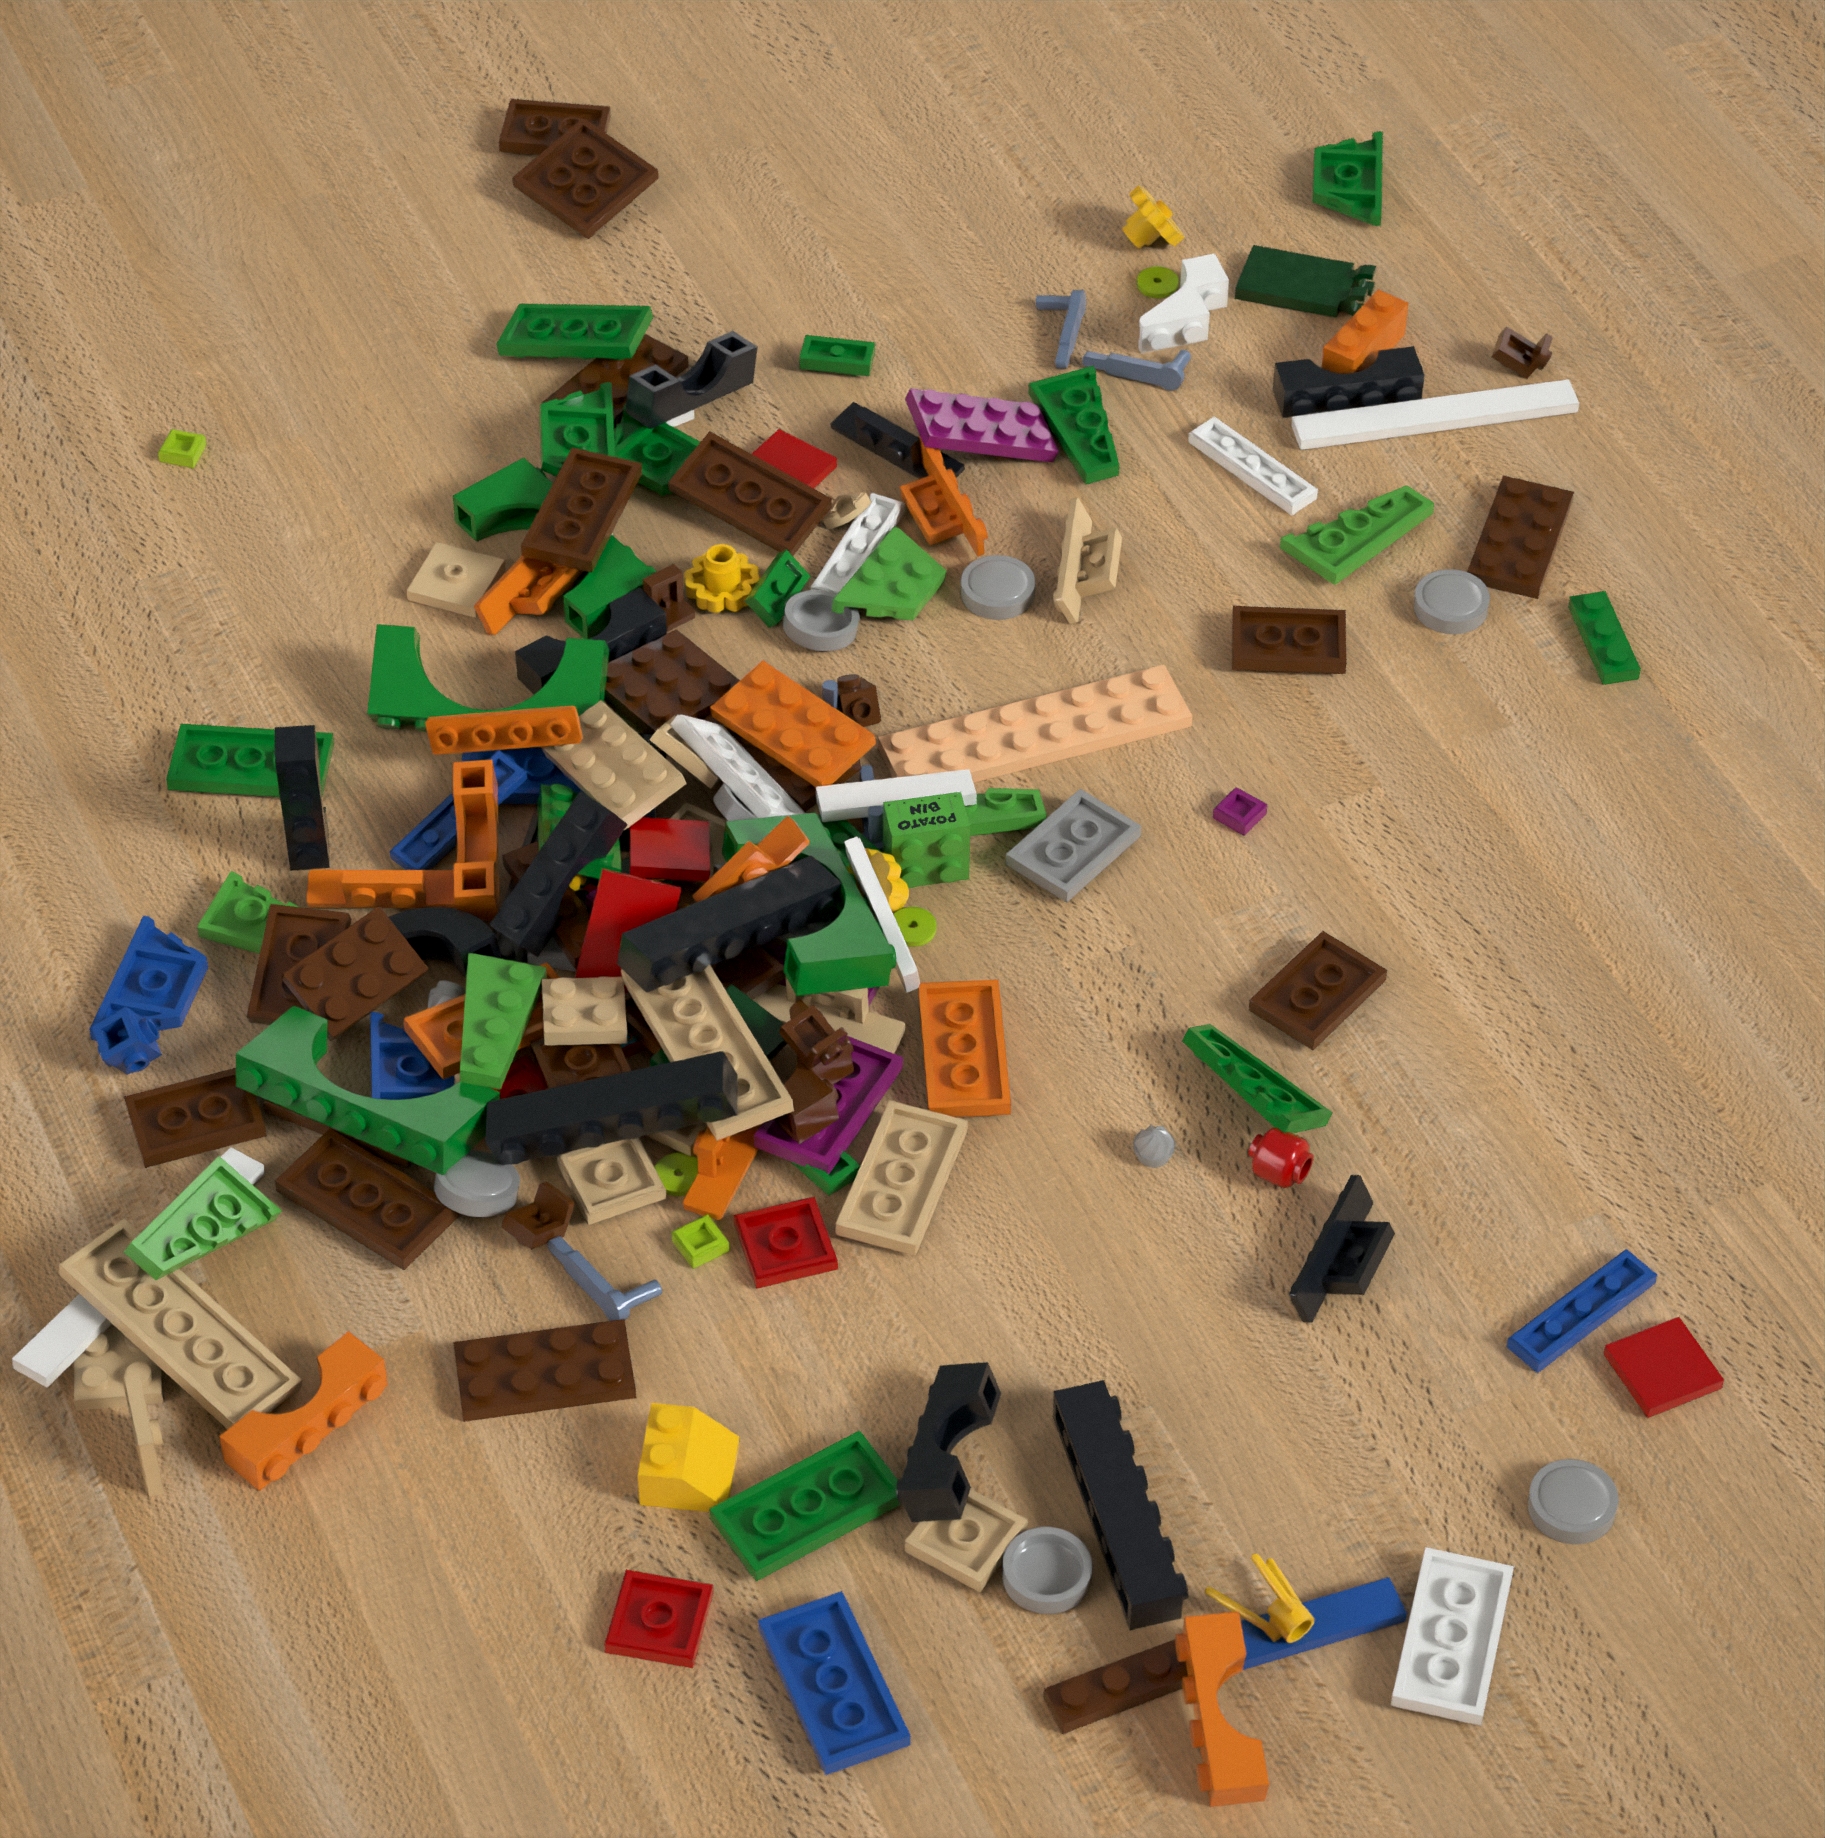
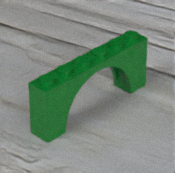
[453,457,656,639]
[367,624,609,732]
[722,813,896,996]
[236,1006,500,1175]

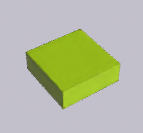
[158,429,207,468]
[671,1214,729,1269]

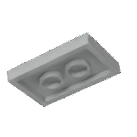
[1006,789,1141,903]

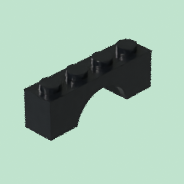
[625,331,758,429]
[1273,346,1425,418]
[515,587,667,694]
[275,725,330,871]
[490,791,628,957]
[896,1362,1001,1522]

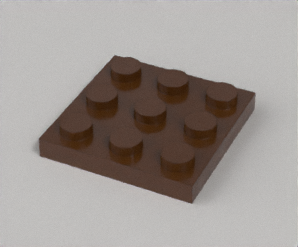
[512,117,659,239]
[604,629,740,735]

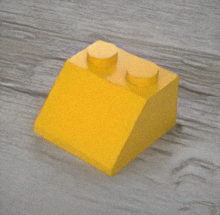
[638,1403,739,1512]

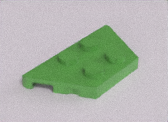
[831,526,946,620]

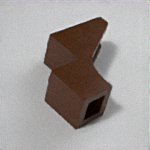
[775,1000,854,1144]

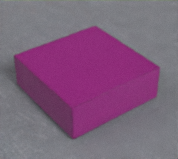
[1213,787,1268,836]

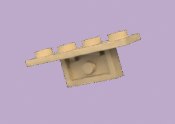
[1053,497,1122,624]
[753,977,906,1053]

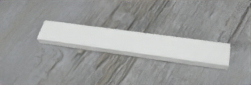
[1291,379,1579,450]
[12,1147,265,1387]

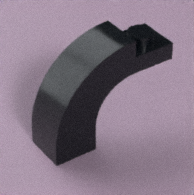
[389,907,502,979]

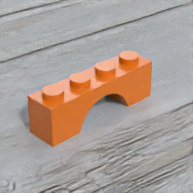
[453,759,499,920]
[219,1331,388,1491]
[1175,1611,1269,1807]

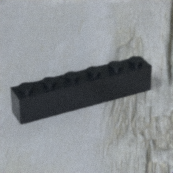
[617,855,842,993]
[485,1051,738,1165]
[1053,1380,1188,1630]

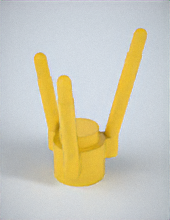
[1205,1553,1315,1643]

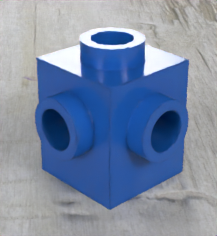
[91,1007,162,1075]

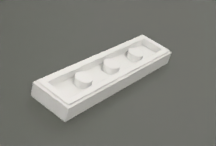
[1188,417,1318,516]
[811,493,905,594]
[816,769,977,822]
[844,836,920,993]

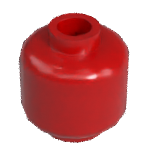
[1248,1127,1314,1188]

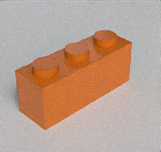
[1321,289,1409,374]

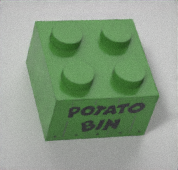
[883,792,970,888]

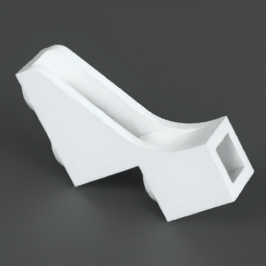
[1138,254,1229,353]

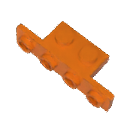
[900,436,988,557]
[474,556,584,635]
[425,706,583,755]
[692,816,810,902]
[306,869,456,908]
[683,1123,763,1220]

